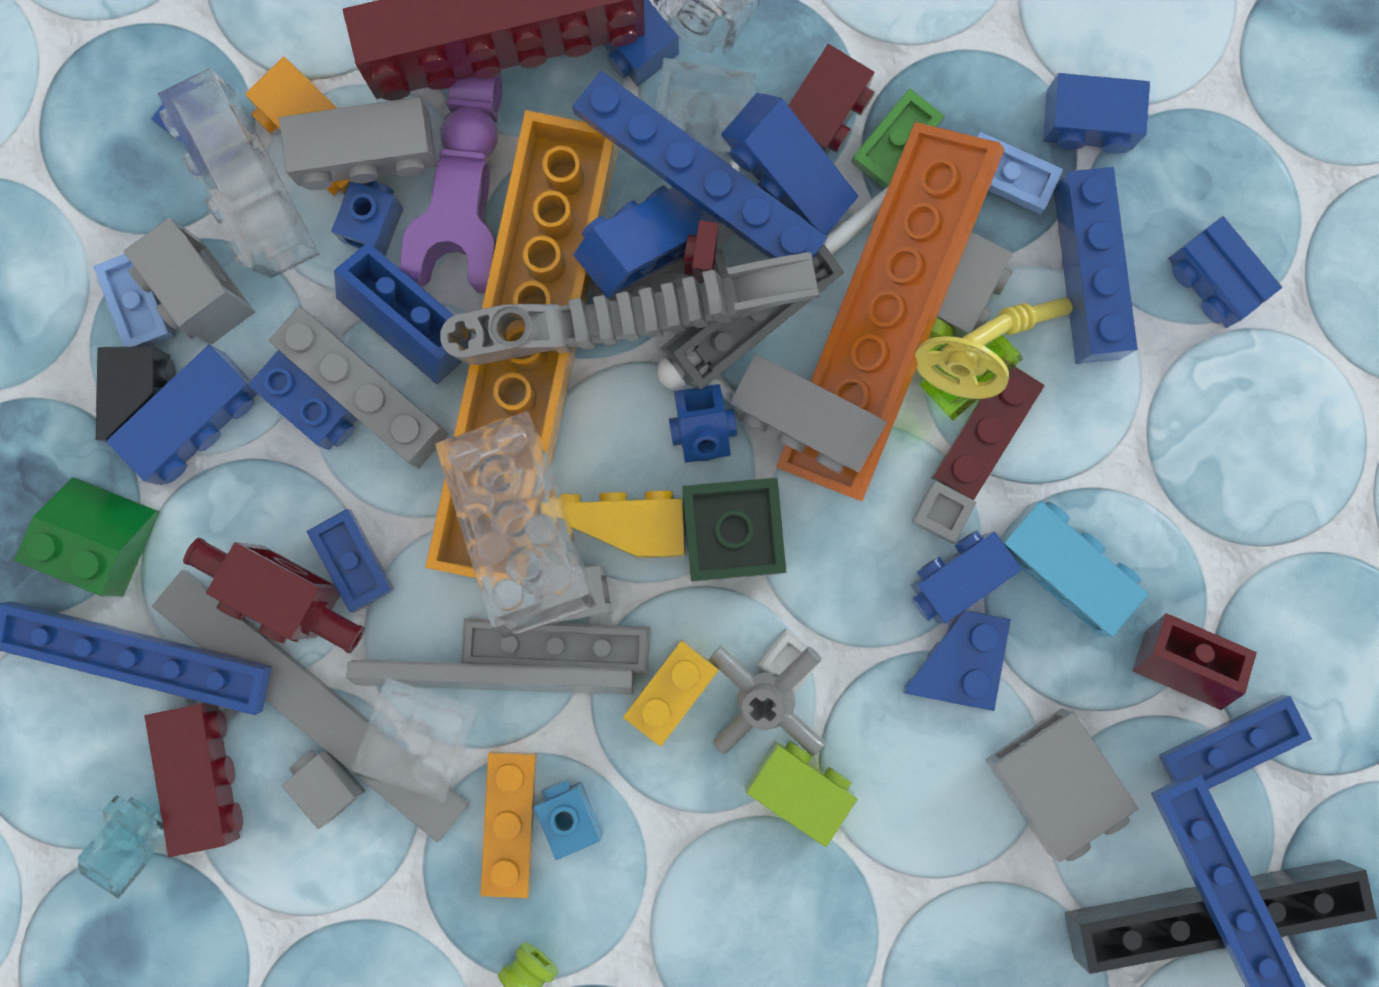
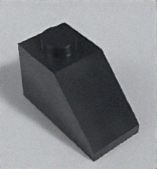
[95,347,176,443]

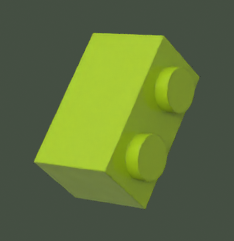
[745,740,858,847]

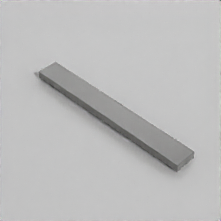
[151,570,470,843]

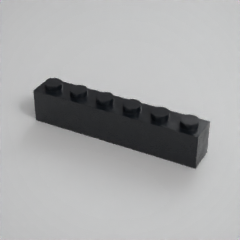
[1064,859,1377,974]

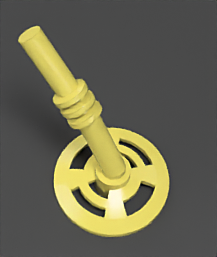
[915,297,1073,399]

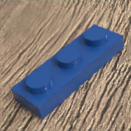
[1159,695,1312,789]

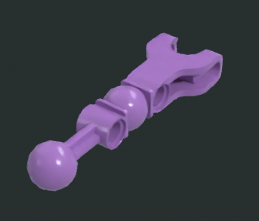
[400,74,502,294]

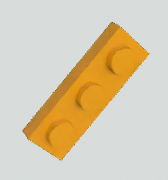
[480,751,537,898]

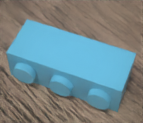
[1000,501,1149,637]

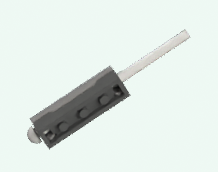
[657,186,889,390]

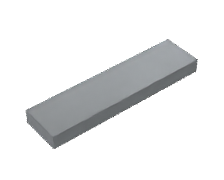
[461,618,650,674]

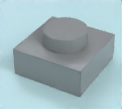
[912,480,977,544]

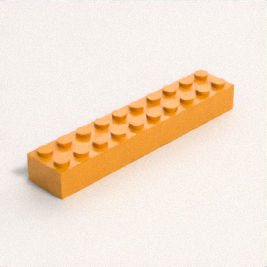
[425,110,619,588]

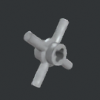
[708,646,825,756]

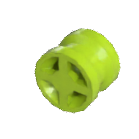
[498,942,558,987]

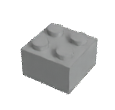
[123,217,255,344]

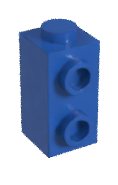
[248,350,357,450]
[911,530,1022,624]

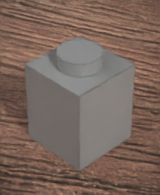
[281,750,366,829]

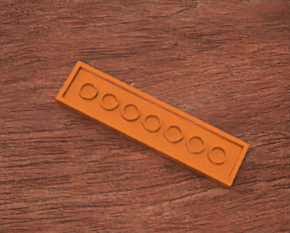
[776,122,1005,502]

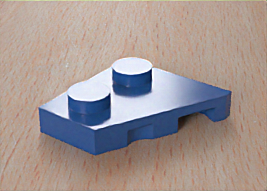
[903,610,1011,711]

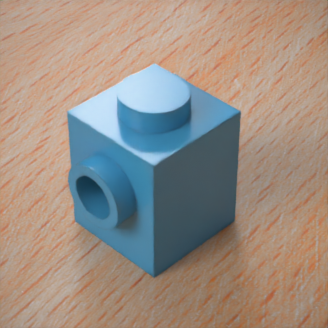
[534,780,603,860]

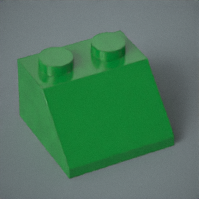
[13,477,160,596]

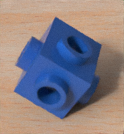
[669,384,737,463]

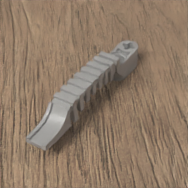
[440,252,820,365]

